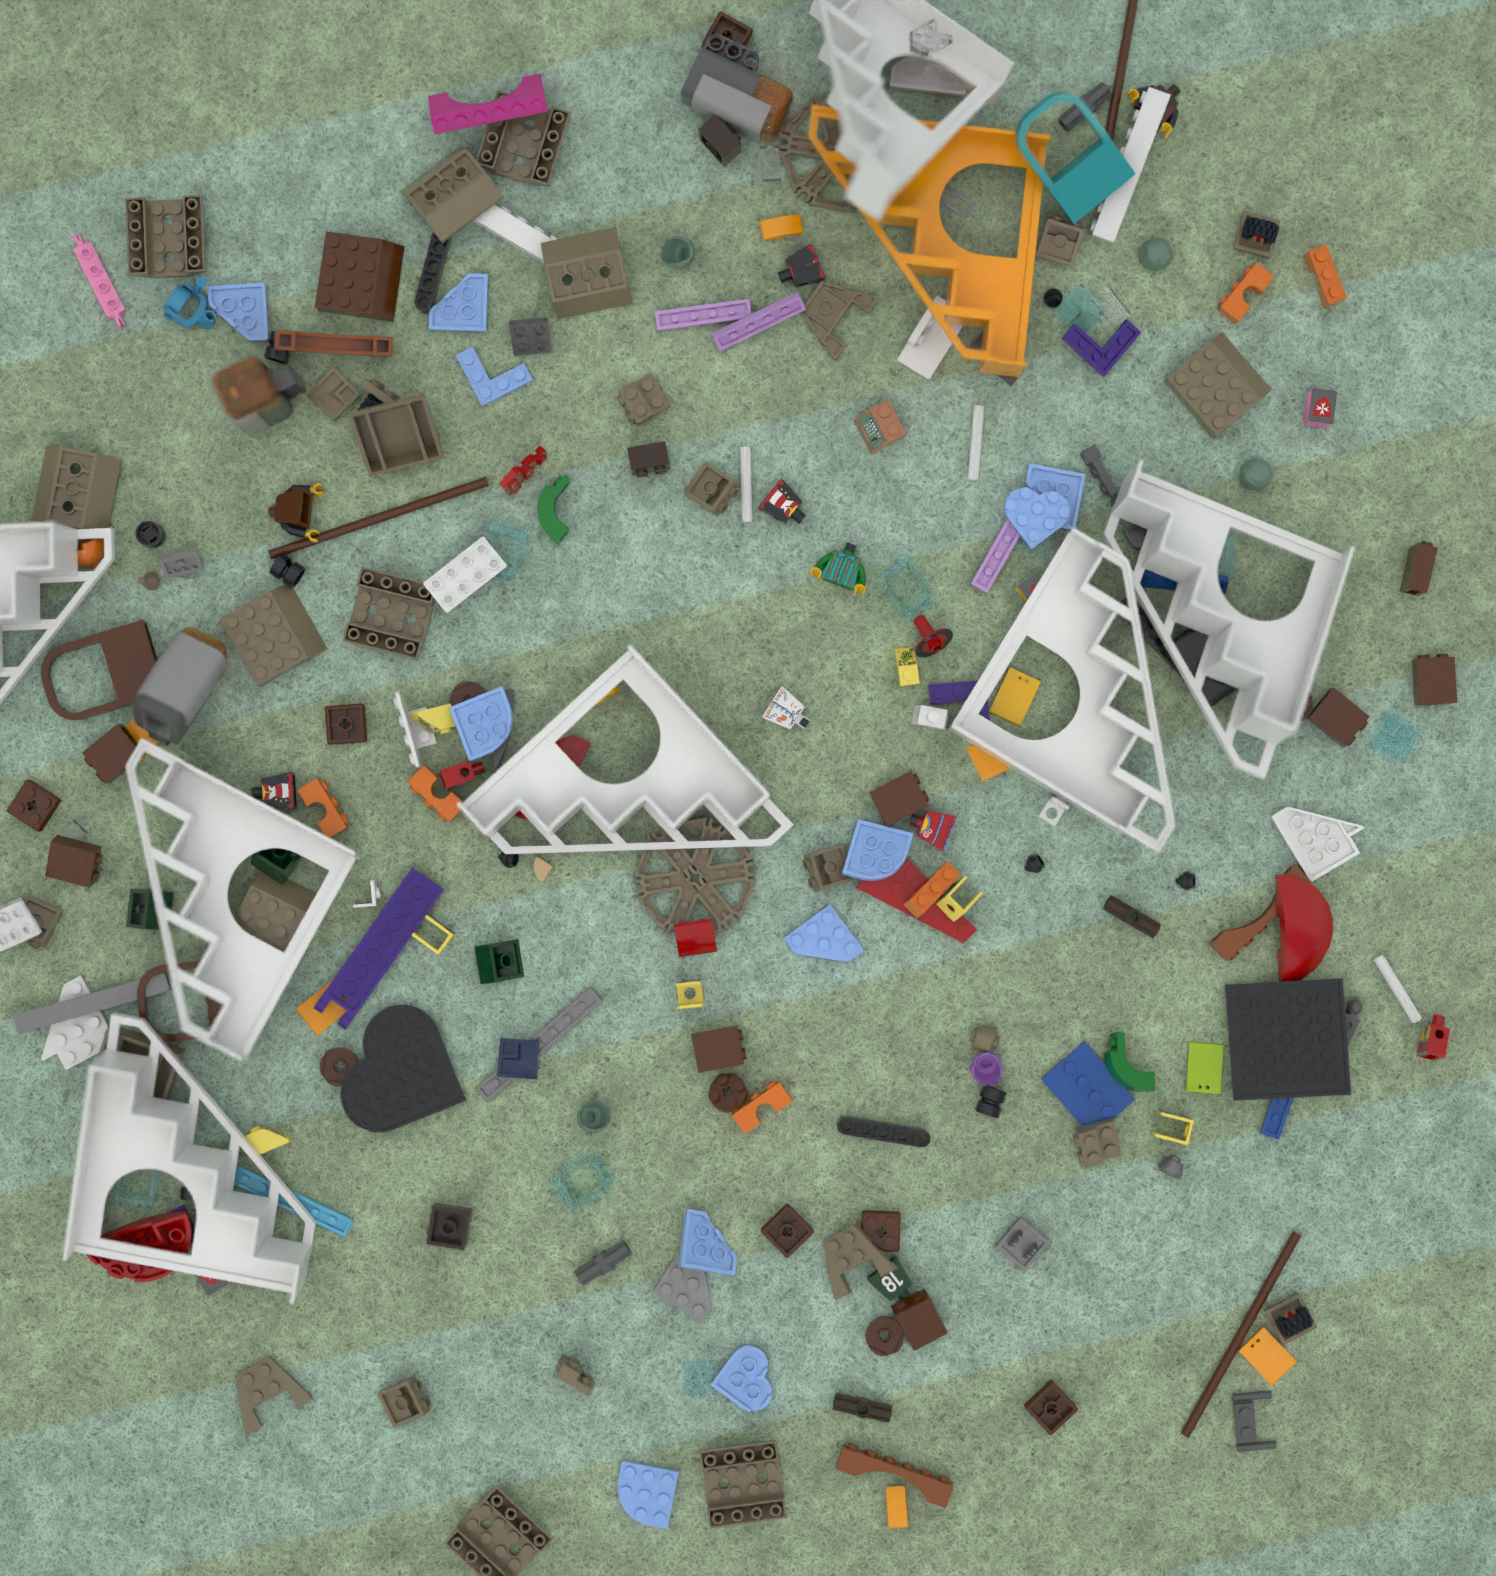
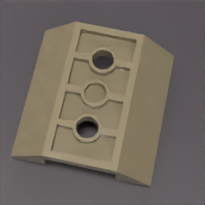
[476,90,571,186]
[400,146,504,243]
[125,195,206,278]
[541,227,632,319]
[32,445,122,529]
[343,566,435,660]
[699,1440,787,1528]
[444,1485,554,1576]

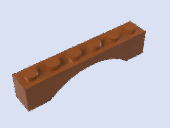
[274,330,393,357]
[1209,865,1311,961]
[836,1443,953,1508]

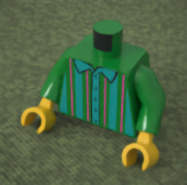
[808,543,866,597]

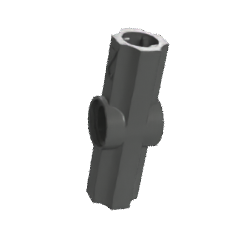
[1058,82,1112,132]
[574,1240,632,1286]

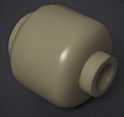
[970,1025,1000,1052]

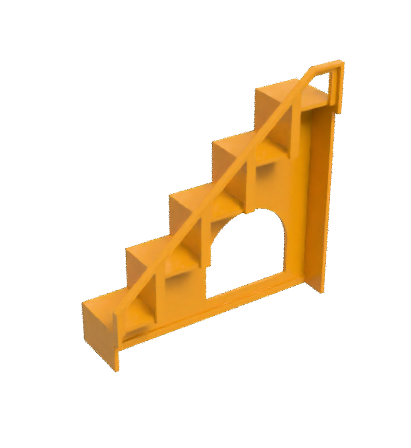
[808,105,1051,377]

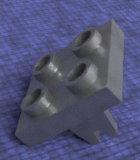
[509,317,552,356]
[995,1217,1050,1272]

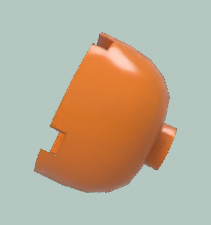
[77,538,104,569]

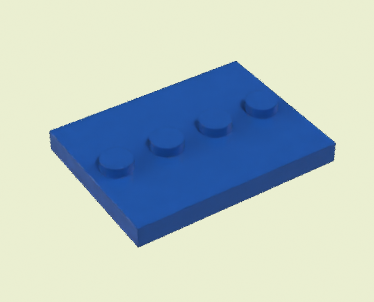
[1041,1041,1135,1126]

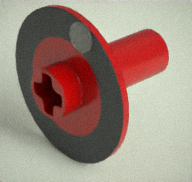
[913,615,953,657]

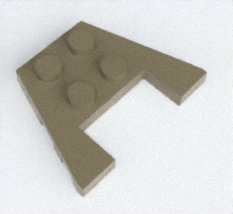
[800,280,879,360]
[823,1224,898,1300]
[235,1356,313,1435]

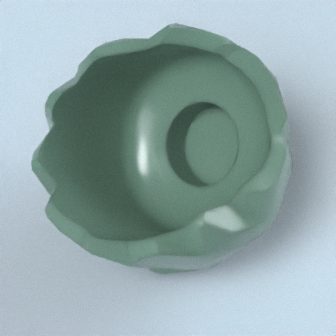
[660,236,695,269]
[1137,238,1172,271]
[1239,459,1272,491]
[577,1101,611,1135]

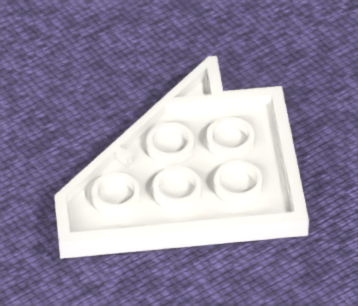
[889,21,966,97]
[1270,807,1364,882]
[41,975,109,1070]

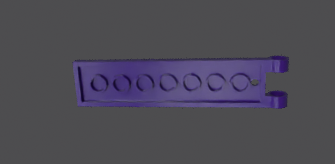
[313,867,444,1029]

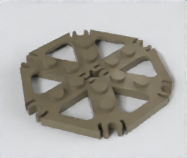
[779,91,858,213]
[633,818,756,934]

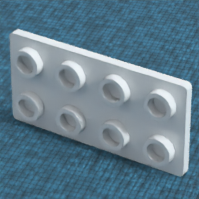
[897,296,963,380]
[423,537,507,613]
[393,692,437,768]
[0,897,42,952]

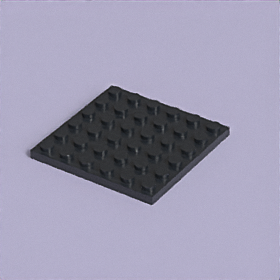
[1225,978,1351,1101]

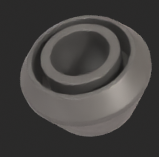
[1158,1155,1183,1179]

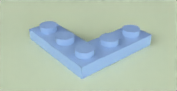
[456,346,533,407]

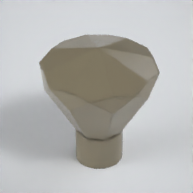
[138,572,159,590]

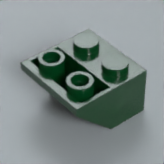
[126,888,174,930]

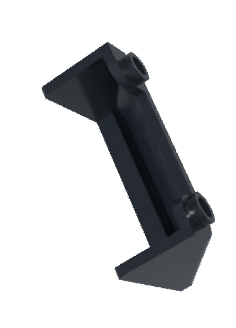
[1164,628,1238,707]

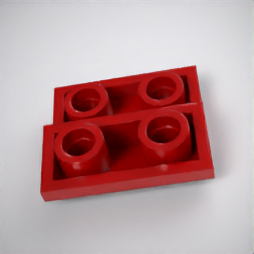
[674,919,717,957]

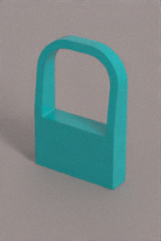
[1015,92,1135,224]

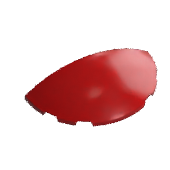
[1275,874,1333,982]
[86,1212,192,1282]

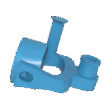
[163,277,216,329]

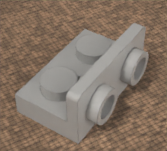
[159,548,203,578]

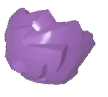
[969,1052,1003,1086]

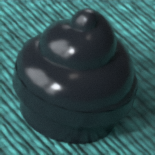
[1043,288,1063,308]
[498,852,519,868]
[1024,854,1045,873]
[1175,871,1196,890]

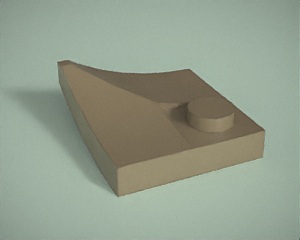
[306,367,361,421]

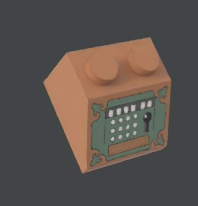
[853,400,906,454]

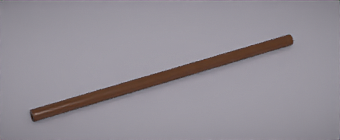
[1105,0,1138,141]
[268,477,489,559]
[1181,1231,1301,1438]

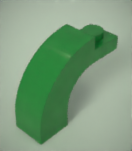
[537,475,572,544]
[1104,1032,1155,1092]

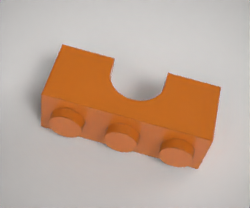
[1304,244,1347,309]
[1218,263,1274,325]
[408,765,464,822]
[297,778,350,839]
[903,861,961,918]
[732,1081,793,1134]

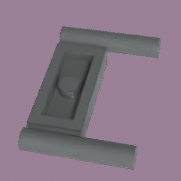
[1232,1391,1276,1452]

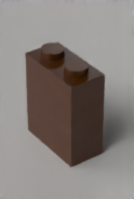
[1399,541,1438,596]
[1412,654,1457,706]
[1307,688,1370,747]
[82,724,146,783]
[869,771,929,826]
[45,835,103,888]
[691,1025,747,1073]
[891,1289,948,1351]

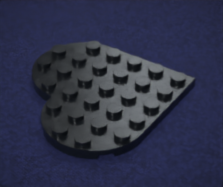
[340,1005,466,1133]

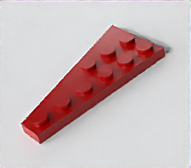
[856,858,977,943]

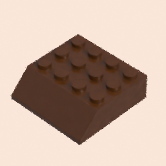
[315,231,405,322]

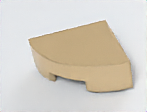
[534,856,553,883]

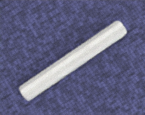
[968,405,984,481]
[740,446,752,523]
[1374,955,1422,1023]

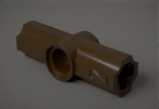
[1103,895,1161,939]
[832,1392,893,1423]

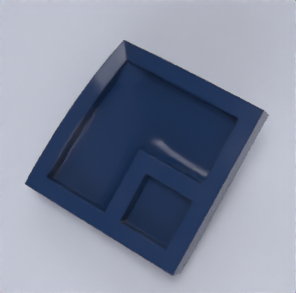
[497,1038,539,1079]

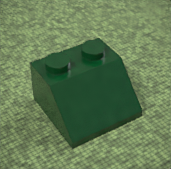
[251,848,302,885]
[474,939,524,984]

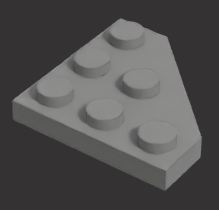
[653,1250,712,1323]

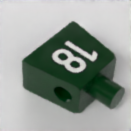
[867,1255,912,1301]

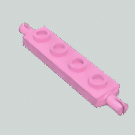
[72,233,126,329]

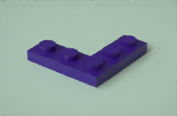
[1061,320,1141,377]
[928,680,990,721]

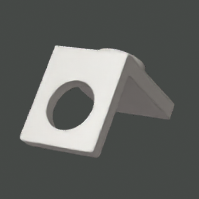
[1039,796,1069,826]
[353,880,381,908]

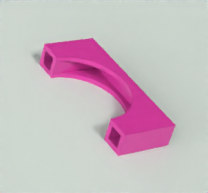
[428,74,548,134]

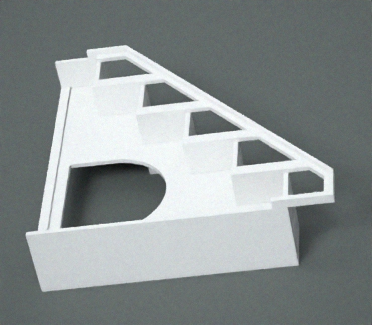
[809,0,1014,221]
[1102,460,1355,780]
[0,522,115,705]
[947,527,1175,853]
[457,645,793,854]
[126,738,360,1062]
[63,1013,316,1304]

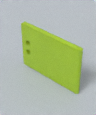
[1185,1041,1224,1094]

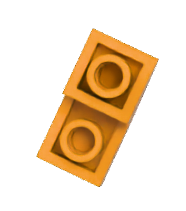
[759,214,803,241]
[886,1486,908,1528]

